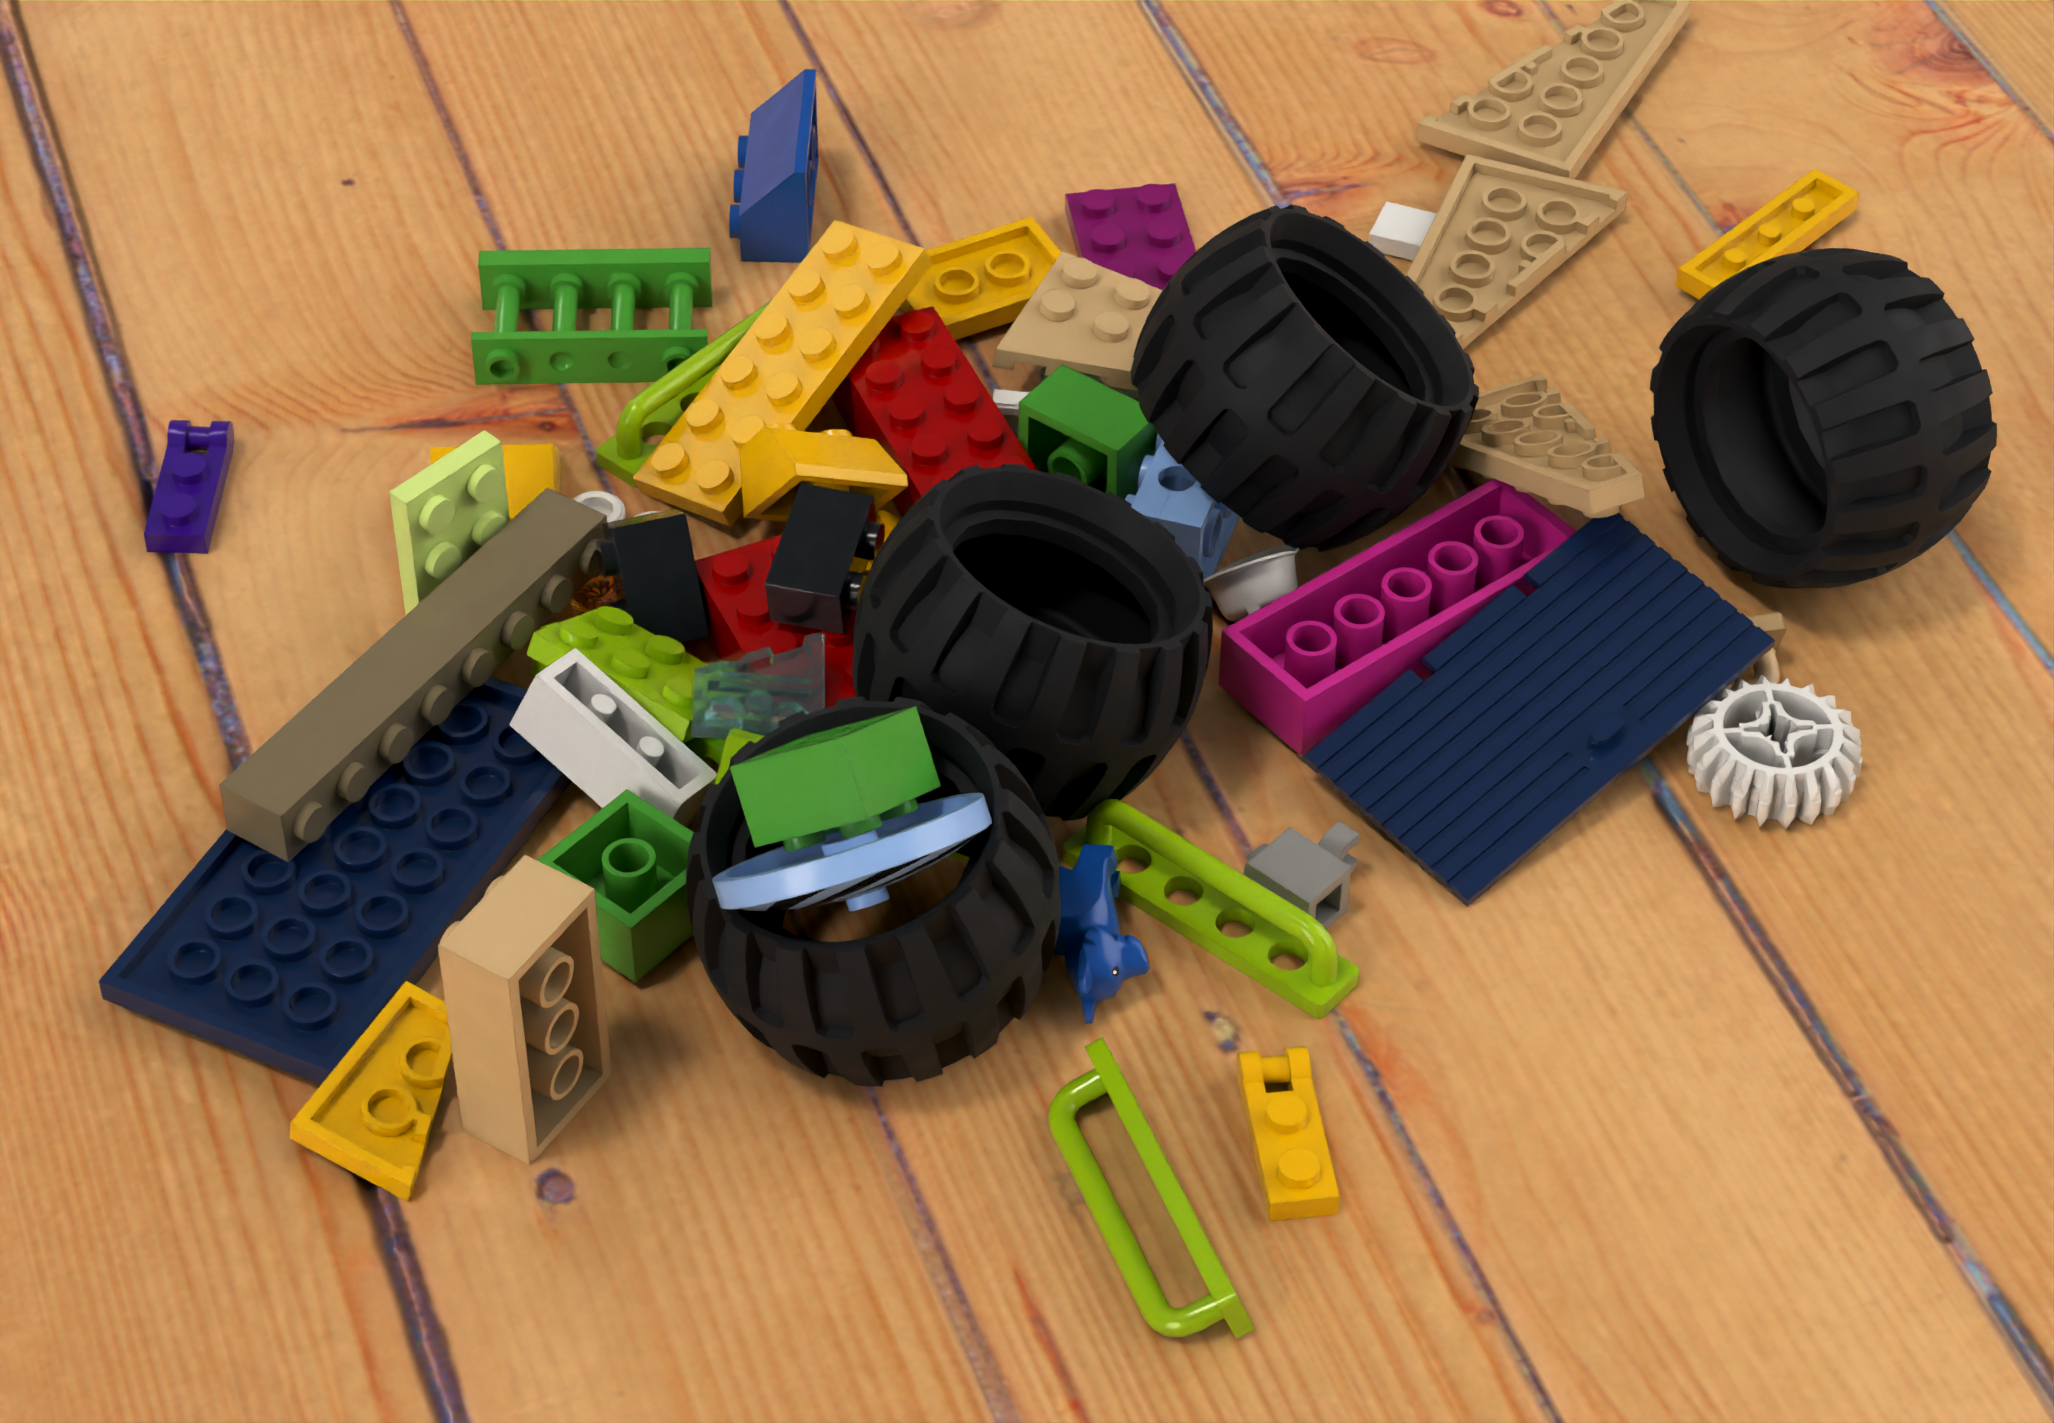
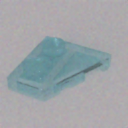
[691,633,825,739]

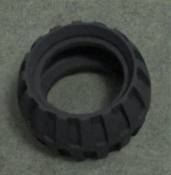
[1130,205,1479,552]
[1650,248,1997,588]
[852,464,1213,821]
[686,696,1061,1086]

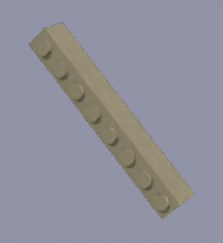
[219,487,607,862]

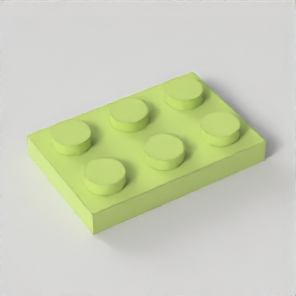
[389,430,510,615]

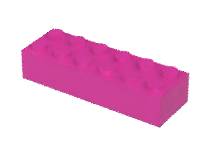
[1218,479,1576,756]

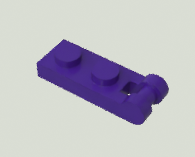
[144,420,234,554]

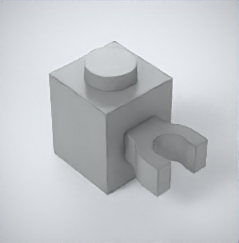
[1244,821,1360,929]

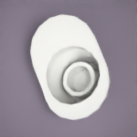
[1203,544,1300,621]

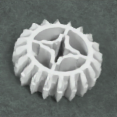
[1686,674,1863,829]

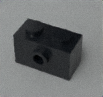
[765,483,885,635]
[596,509,709,642]

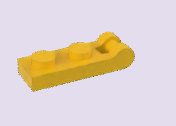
[1236,1046,1340,1222]

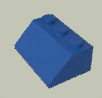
[729,69,819,263]

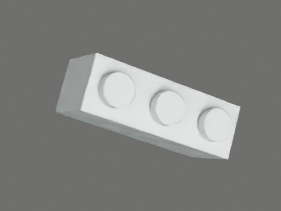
[509,648,717,827]

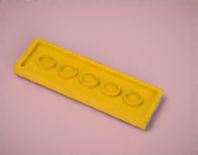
[633,220,932,527]

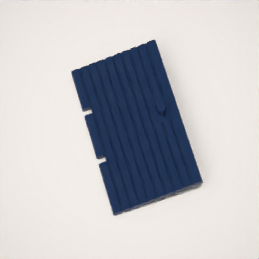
[1302,513,1775,907]

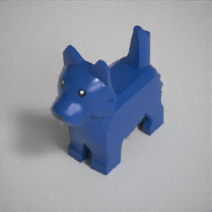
[1053,844,1150,1024]

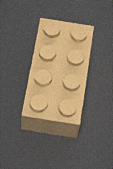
[438,855,612,1165]

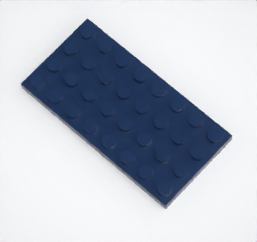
[99,676,572,1084]

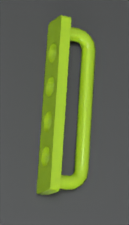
[596,301,771,488]
[1063,799,1359,1019]
[1048,1037,1255,1339]

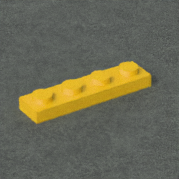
[1675,168,1860,300]

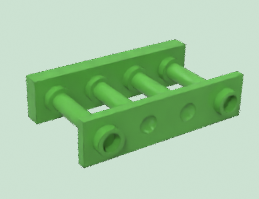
[471,248,713,385]

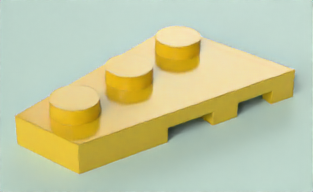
[290,981,453,1203]

